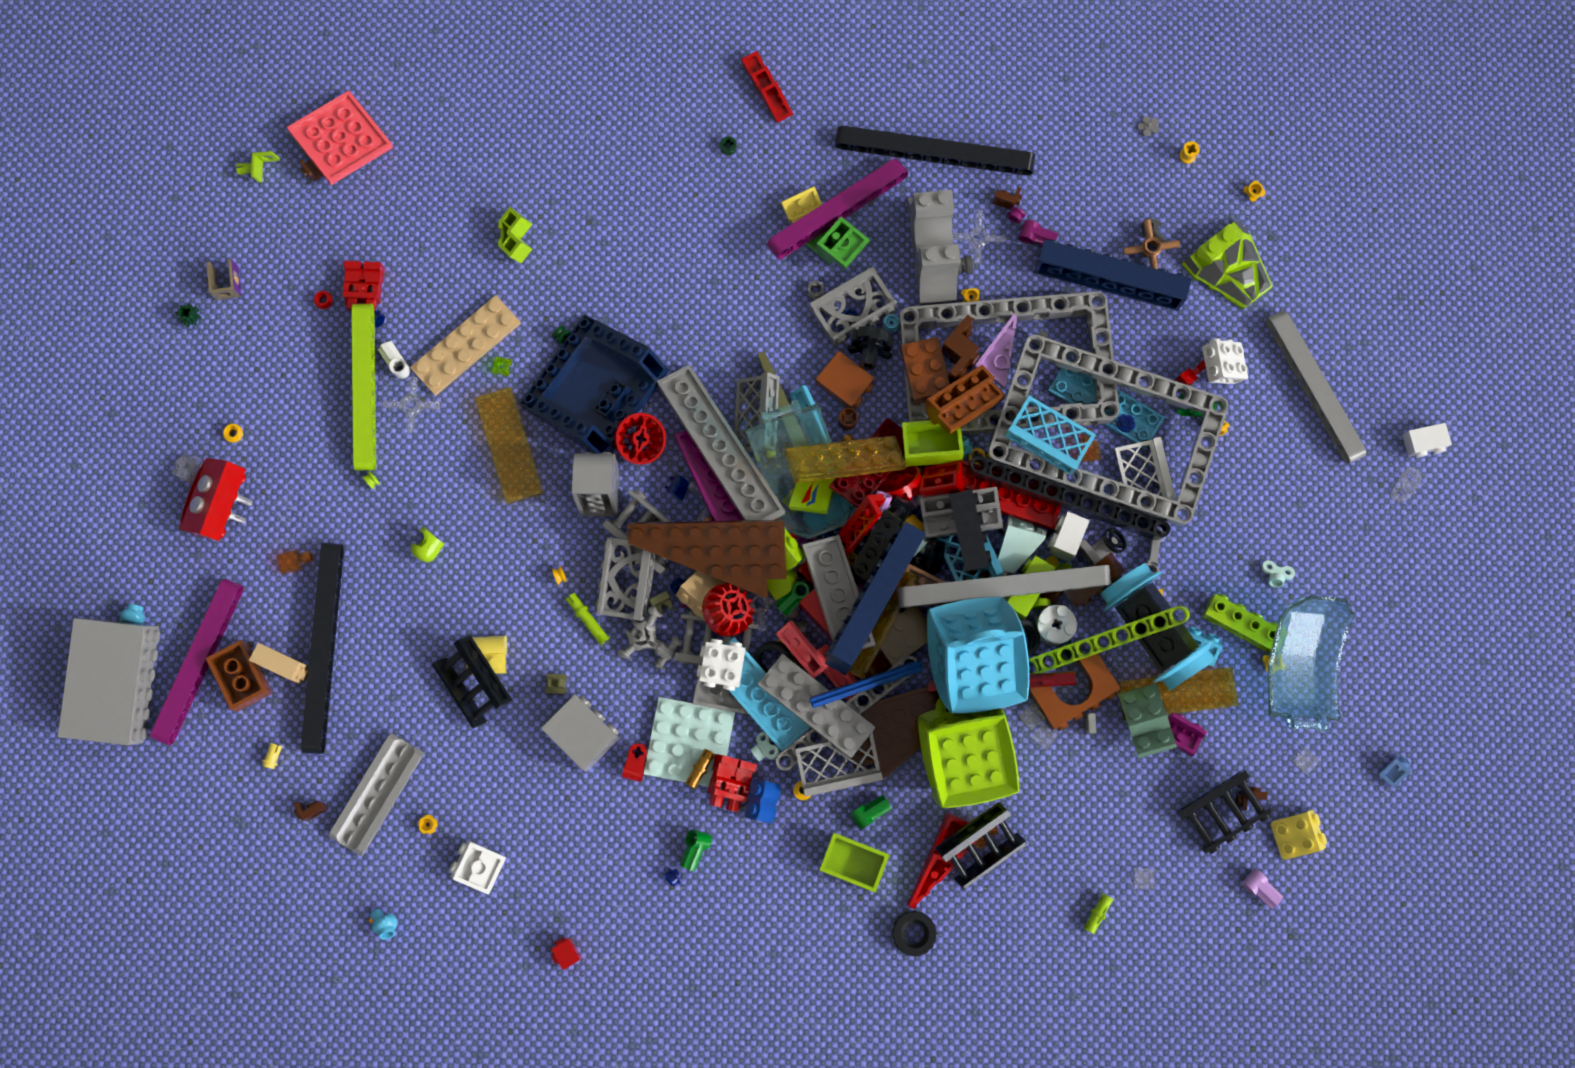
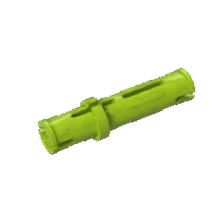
[565,593,610,646]

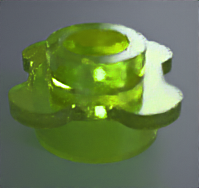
[492,356,512,377]

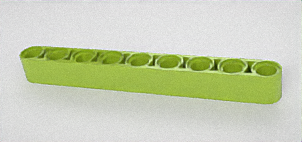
[352,303,376,471]
[1029,605,1190,674]

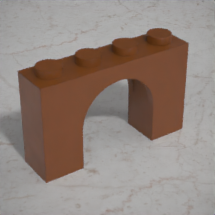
[1028,653,1121,731]

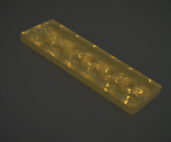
[475,387,544,505]
[784,435,907,483]

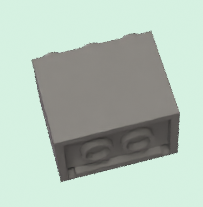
[541,694,620,772]

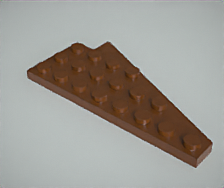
[627,520,787,597]
[851,686,949,782]

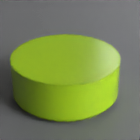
[1032,598,1051,609]

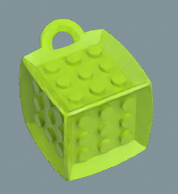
[918,698,1020,808]

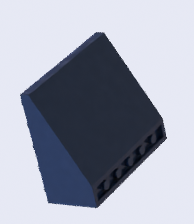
[519,314,669,454]

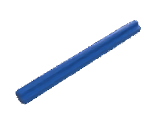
[810,660,923,708]

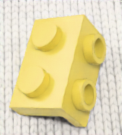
[780,186,823,223]

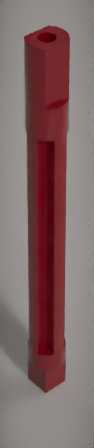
[927,671,1076,692]

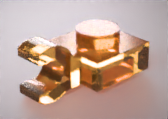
[1079,428,1101,463]
[277,550,314,575]

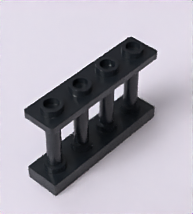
[851,495,914,581]
[432,635,512,729]
[1177,769,1273,854]
[935,802,1027,890]

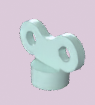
[1261,560,1295,588]
[750,731,780,762]

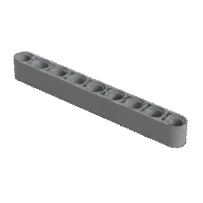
[1266,310,1366,464]
[776,656,917,771]

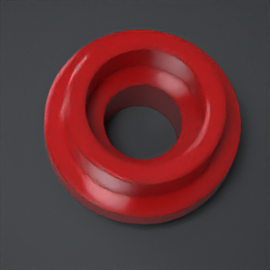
[314,291,333,309]

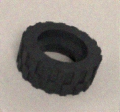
[892,911,937,956]

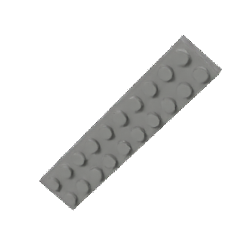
[657,365,785,520]

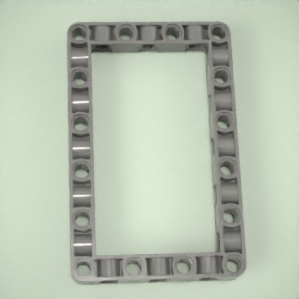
[900,291,1119,436]
[987,335,1228,526]

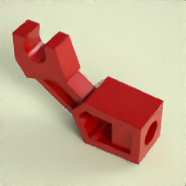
[1174,359,1206,393]

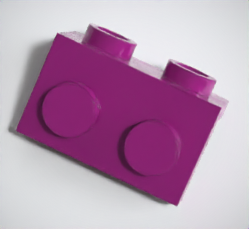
[1168,713,1207,757]

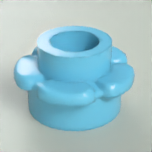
[882,314,900,332]

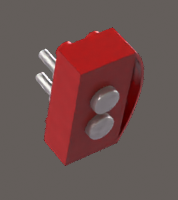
[179,458,253,541]

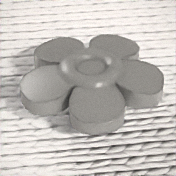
[1138,116,1159,136]

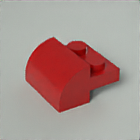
[919,460,964,498]

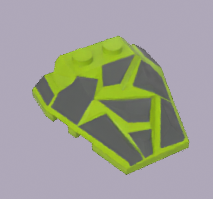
[1181,220,1273,310]

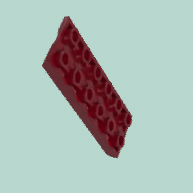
[828,418,904,508]

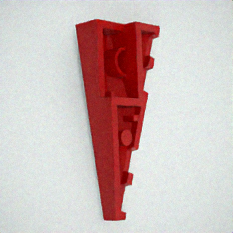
[907,812,983,909]

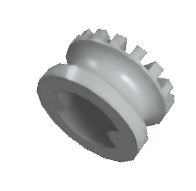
[808,280,824,299]

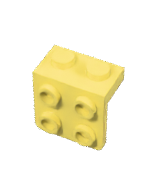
[1271,810,1327,860]

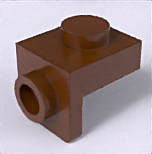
[1236,787,1268,811]

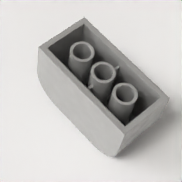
[572,452,620,517]

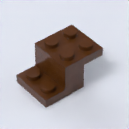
[942,315,979,384]

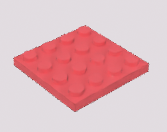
[287,91,393,185]

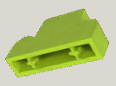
[768,528,804,601]

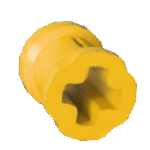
[1179,141,1200,164]

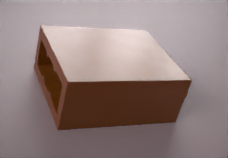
[815,351,875,409]

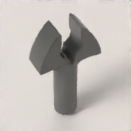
[1141,218,1167,242]

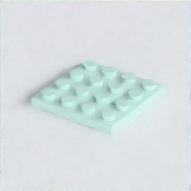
[644,697,735,787]

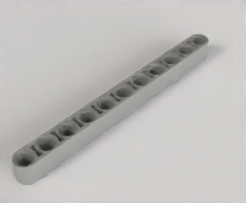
[896,565,1112,608]

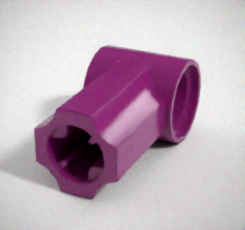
[1018,220,1059,246]

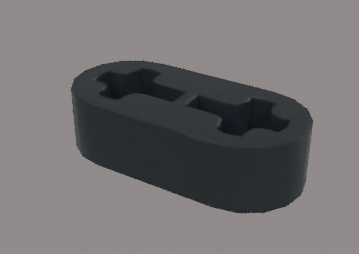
[922,538,945,575]

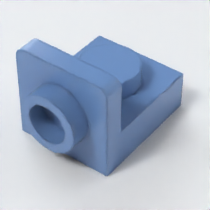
[1379,754,1411,788]

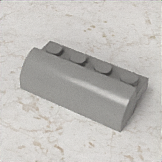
[920,487,1003,539]

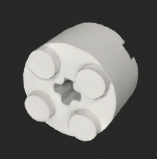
[1035,605,1077,646]

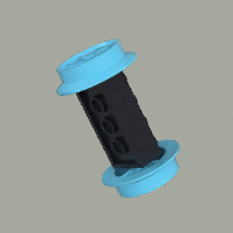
[1100,563,1216,691]

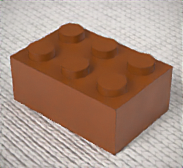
[900,337,950,405]
[205,640,273,712]

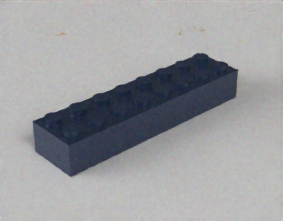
[1034,239,1192,311]
[824,522,926,675]

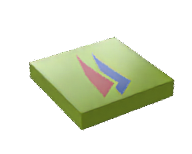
[789,474,834,514]

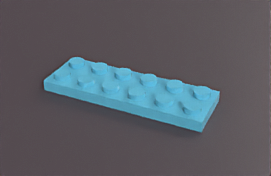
[726,637,811,752]

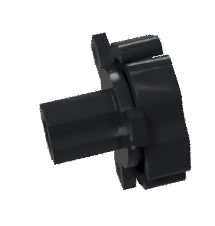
[847,326,893,370]

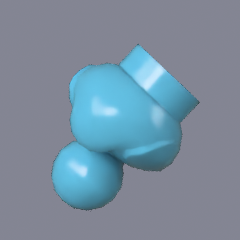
[120,604,145,624]
[369,909,397,940]

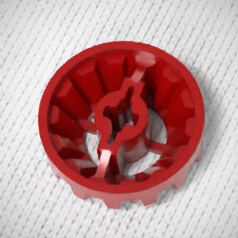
[613,413,666,465]
[874,464,922,506]
[702,582,755,637]

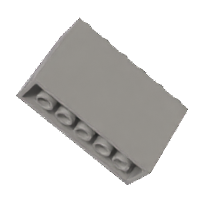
[58,618,160,746]

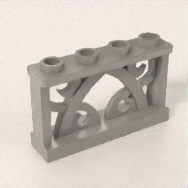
[809,267,897,346]
[596,537,656,621]

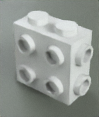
[1202,338,1248,384]
[697,639,746,691]

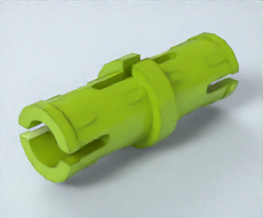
[1083,893,1113,935]

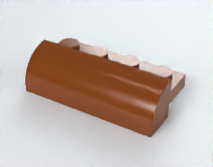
[925,365,1006,434]

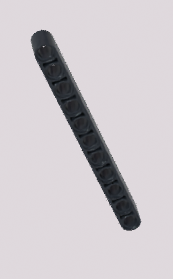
[835,126,1035,175]
[968,456,1170,540]
[301,543,344,754]

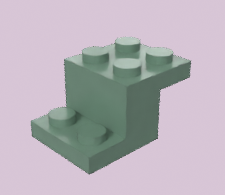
[1118,683,1177,758]

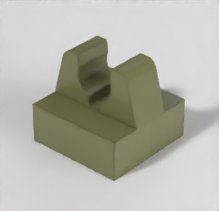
[649,591,673,615]
[546,674,567,695]

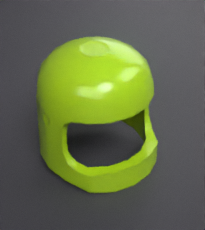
[410,526,445,563]

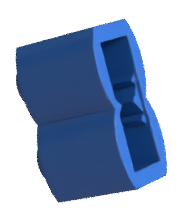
[745,779,781,824]

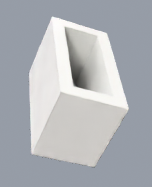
[1402,423,1452,458]

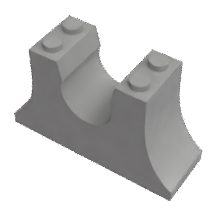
[907,190,961,306]

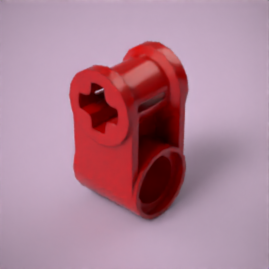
[622,743,648,782]

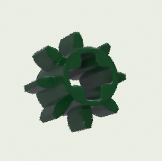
[175,303,201,328]

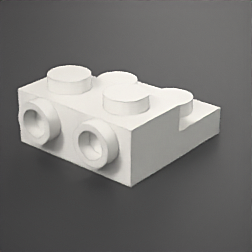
[449,840,506,895]

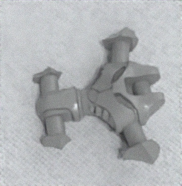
[618,606,682,670]

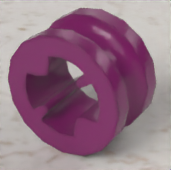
[1007,206,1026,224]

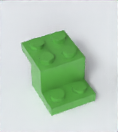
[805,217,870,269]

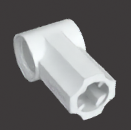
[378,341,410,379]

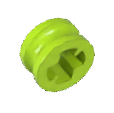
[362,471,381,489]

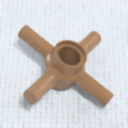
[1123,219,1180,269]

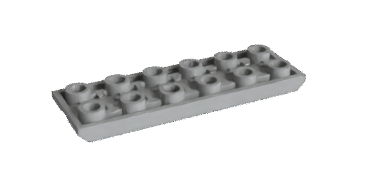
[328,733,425,857]

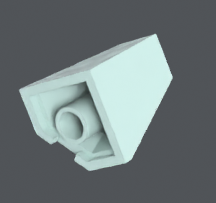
[997,516,1046,574]

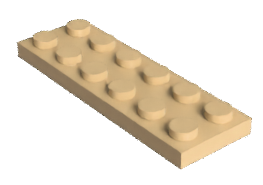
[410,295,521,396]

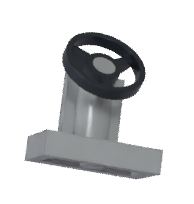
[1078,528,1127,567]

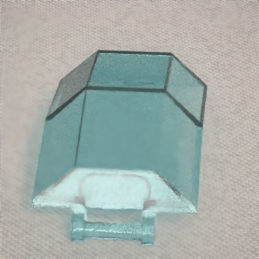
[745,399,855,539]
[1268,595,1355,732]

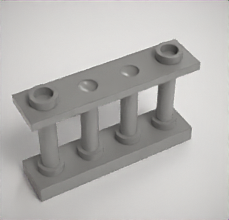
[602,490,672,574]
[674,612,759,665]

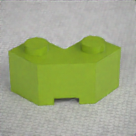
[498,207,533,264]

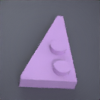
[974,314,1017,388]

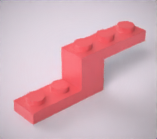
[776,620,858,701]

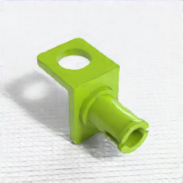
[236,151,280,183]

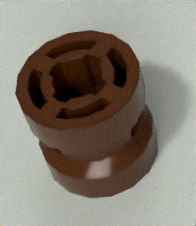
[838,408,858,431]

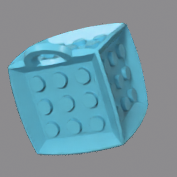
[927,597,1029,714]

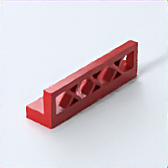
[837,494,886,557]

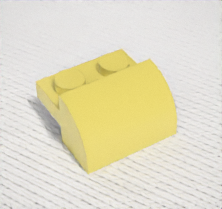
[466,635,507,676]

